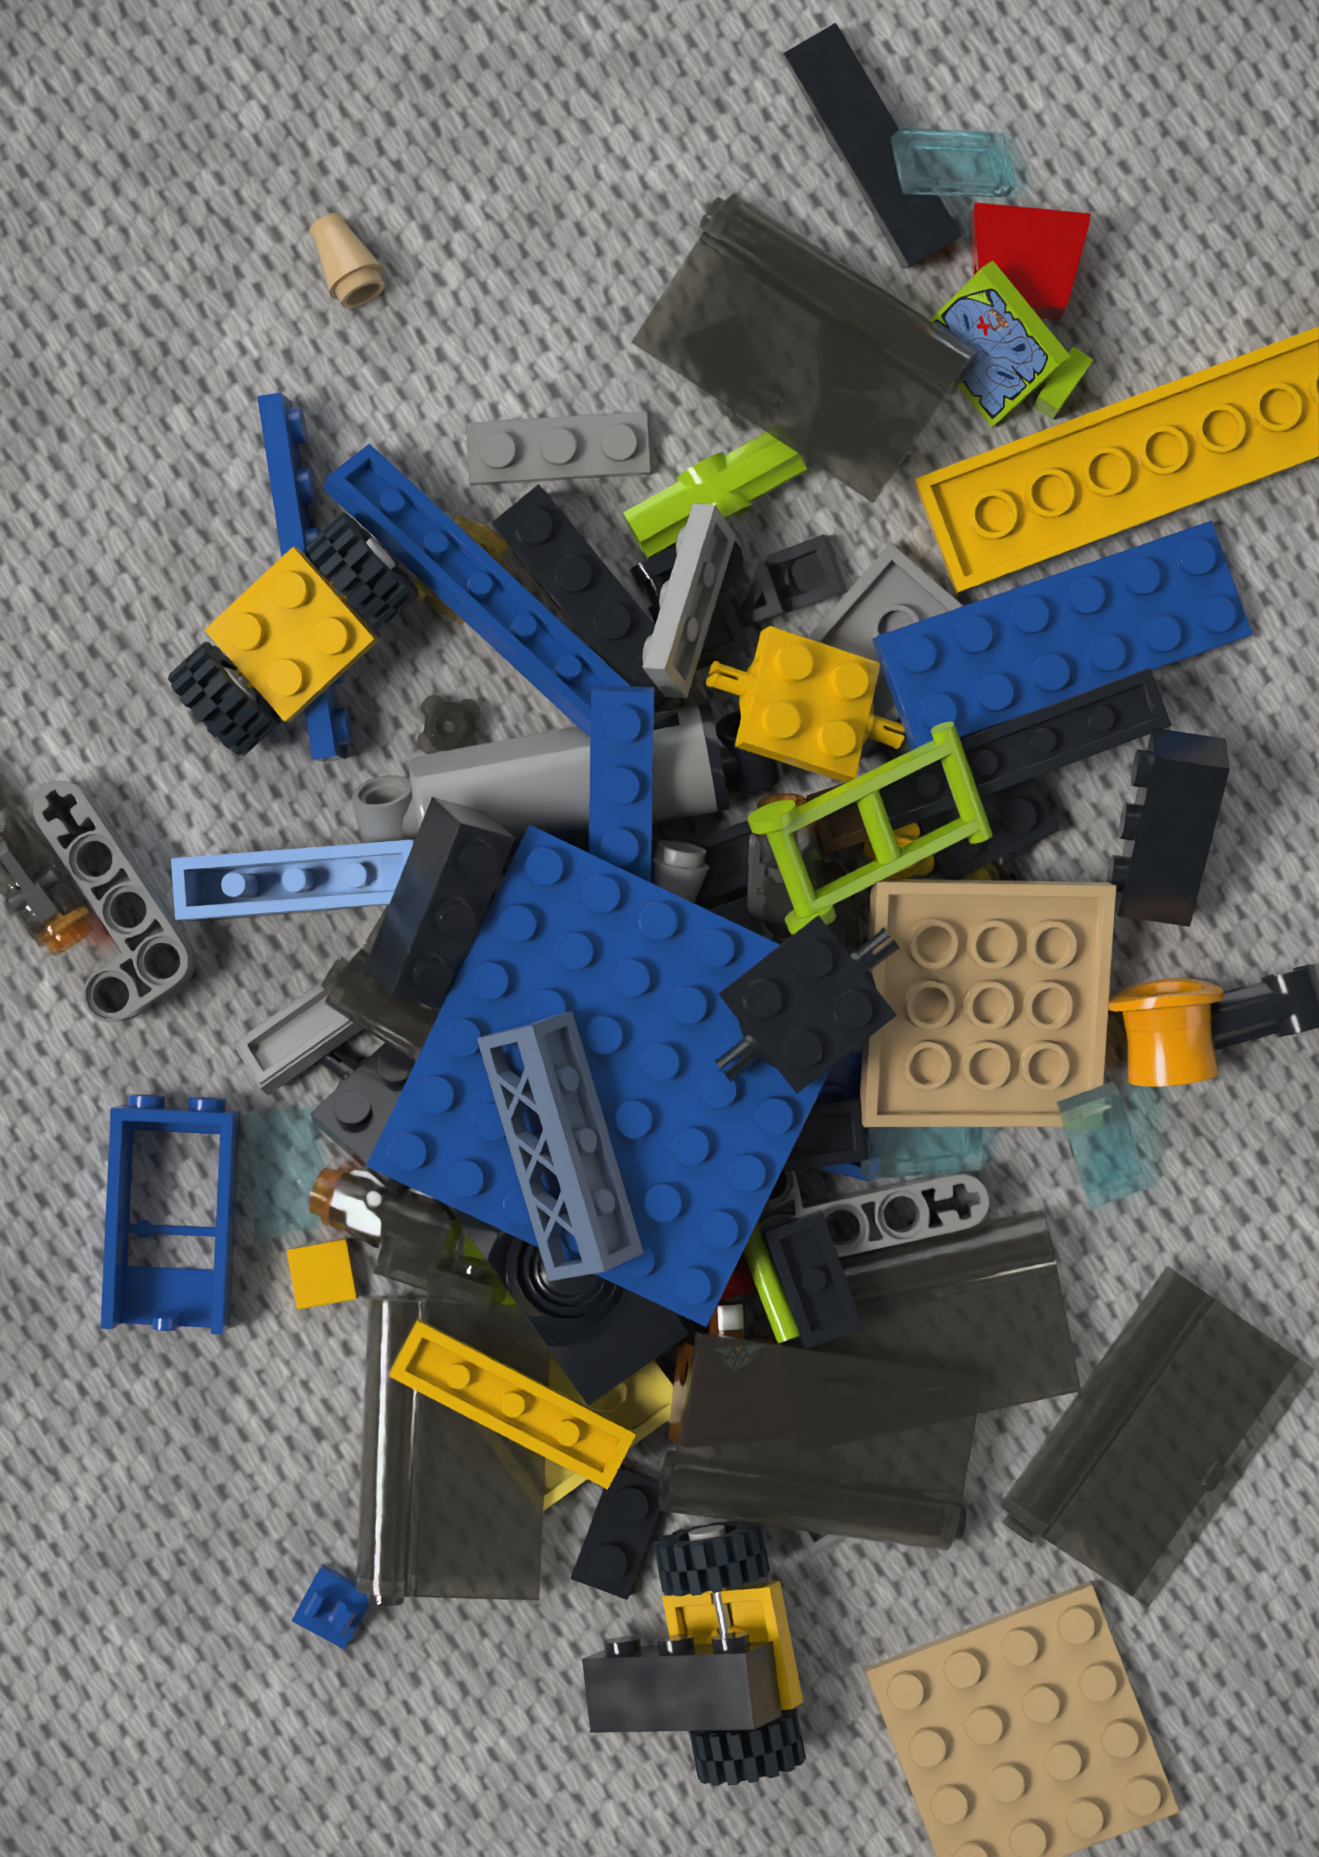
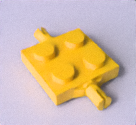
[706,626,905,782]

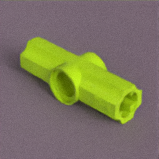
[623,424,807,559]

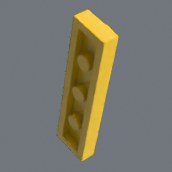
[388,1318,636,1490]

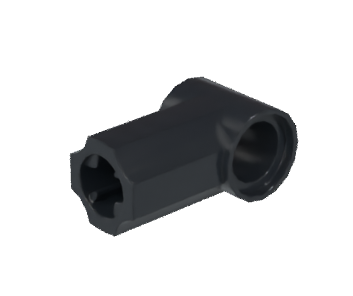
[1211,964,1319,1050]

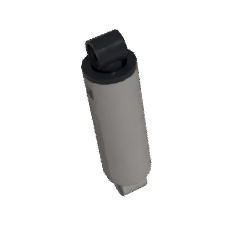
[352,702,784,850]

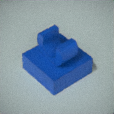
[292,1564,375,1650]

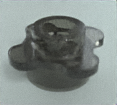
[417,695,481,754]

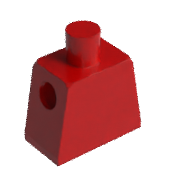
[969,202,1091,320]

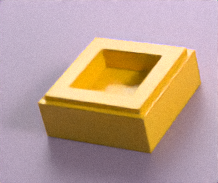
[286,1238,358,1310]

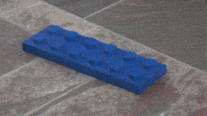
[872,521,1253,751]

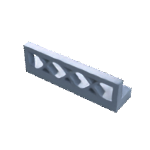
[477,1011,644,1281]

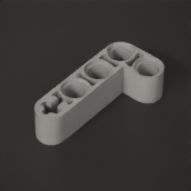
[32,781,196,1022]
[758,1170,989,1268]

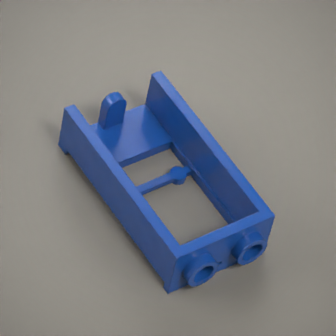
[100,1094,241,1334]

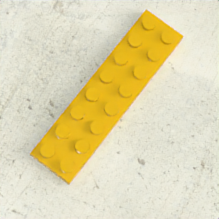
[913,326,1319,595]

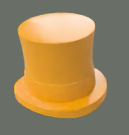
[1108,977,1224,1087]

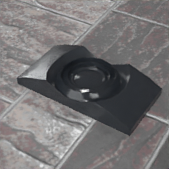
[448,1205,689,1406]

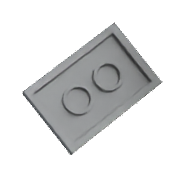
[807,543,962,761]

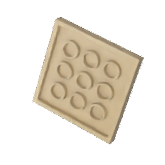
[860,879,1116,1127]
[865,1581,1180,1857]

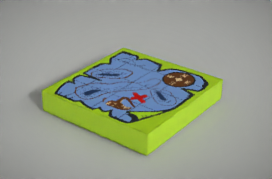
[916,261,1071,427]

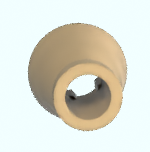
[309,213,385,308]

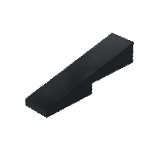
[781,23,962,268]

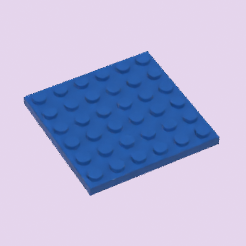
[366,825,831,1327]

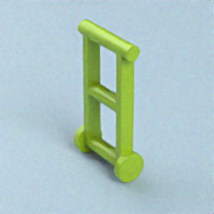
[747,721,993,934]

